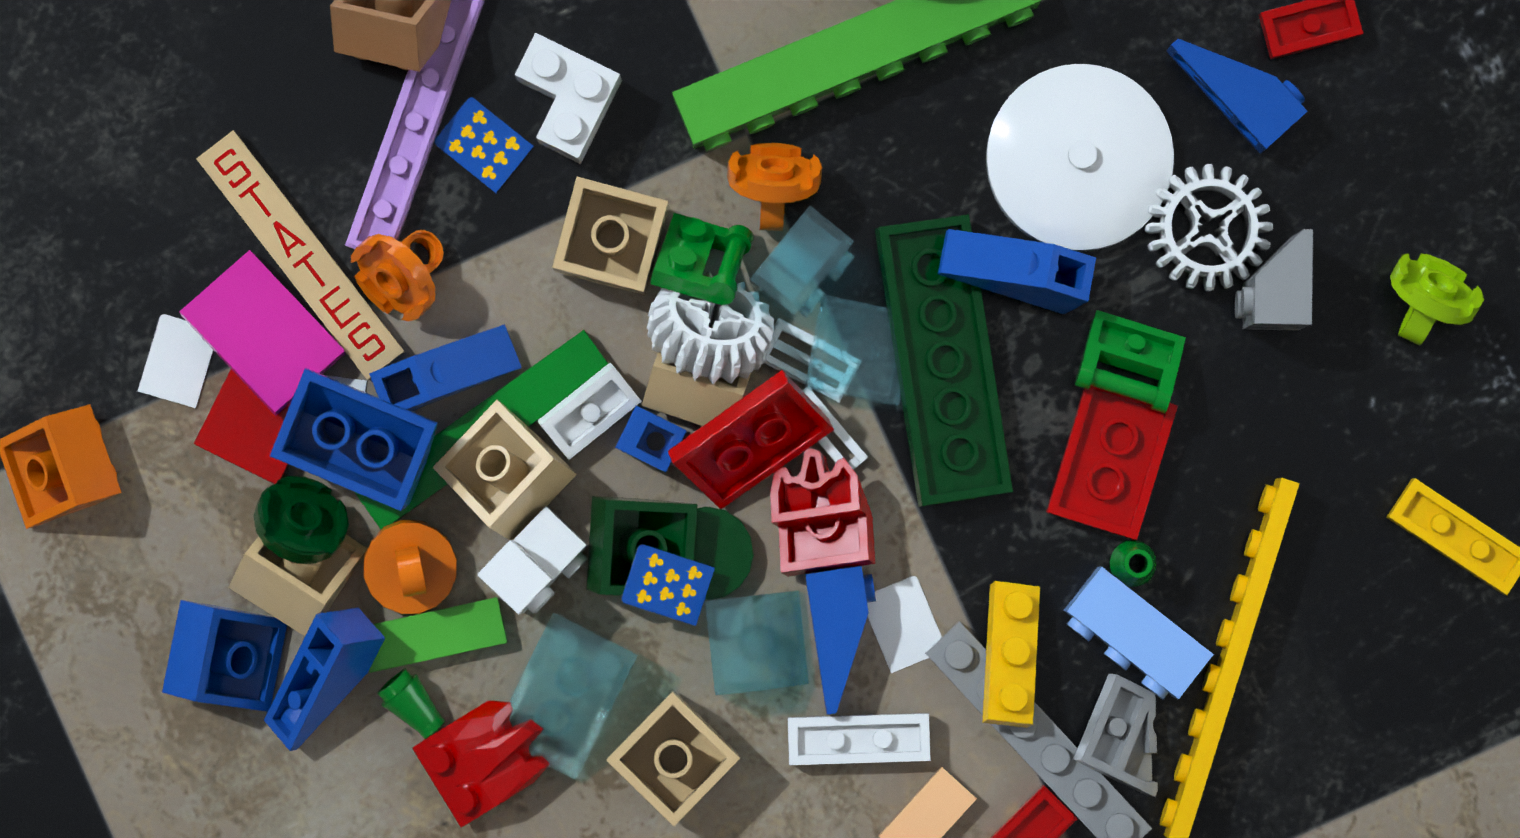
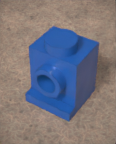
[615,406,687,473]

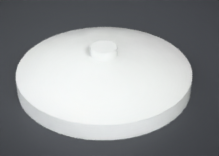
[986,64,1174,251]

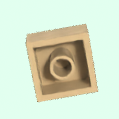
[552,177,669,296]
[606,690,741,826]

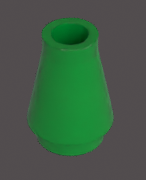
[1110,540,1156,587]
[377,668,445,739]

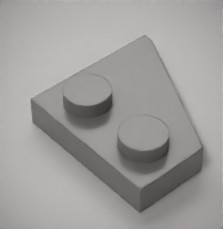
[1073,674,1158,797]

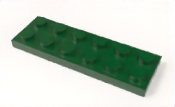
[875,214,1013,507]

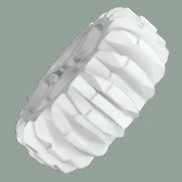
[1145,164,1273,291]
[647,271,774,385]

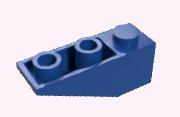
[938,229,1096,314]
[369,324,522,412]

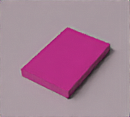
[180,250,345,416]

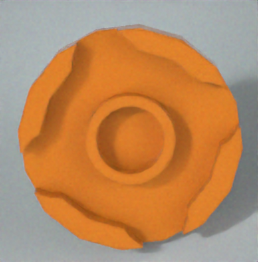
[727,143,822,231]
[351,230,444,321]
[364,520,457,614]

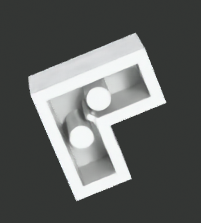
[515,33,622,164]
[477,506,589,614]

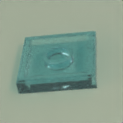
[805,295,901,406]

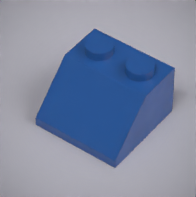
[162,600,287,712]

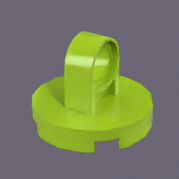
[1390,253,1484,346]

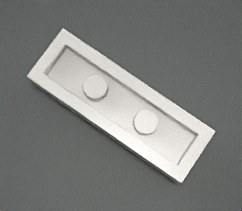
[788,713,930,765]

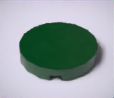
[253,476,349,564]
[694,507,754,600]

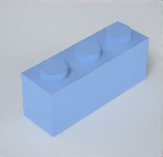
[1063,567,1214,700]

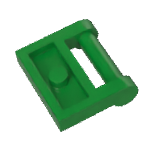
[650,213,754,305]
[1075,310,1186,413]

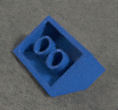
[270,368,438,511]

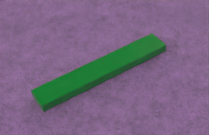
[355,330,608,529]

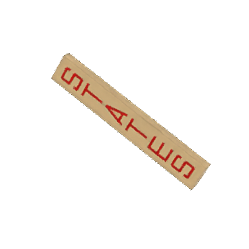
[196,130,405,381]

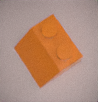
[0,404,122,529]

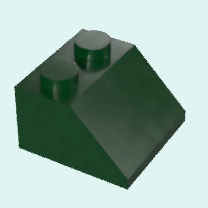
[586,496,698,595]

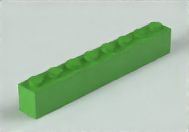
[672,0,1041,152]

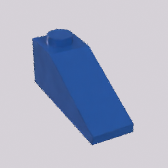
[1166,39,1307,154]
[805,566,876,715]
[264,607,385,751]

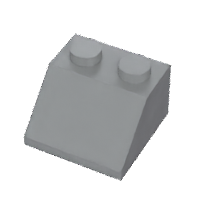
[1235,229,1313,330]

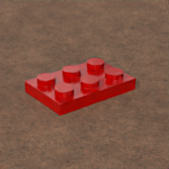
[667,370,834,509]
[1046,386,1178,540]

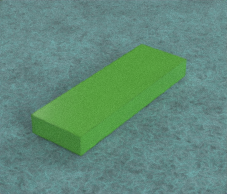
[369,597,508,673]

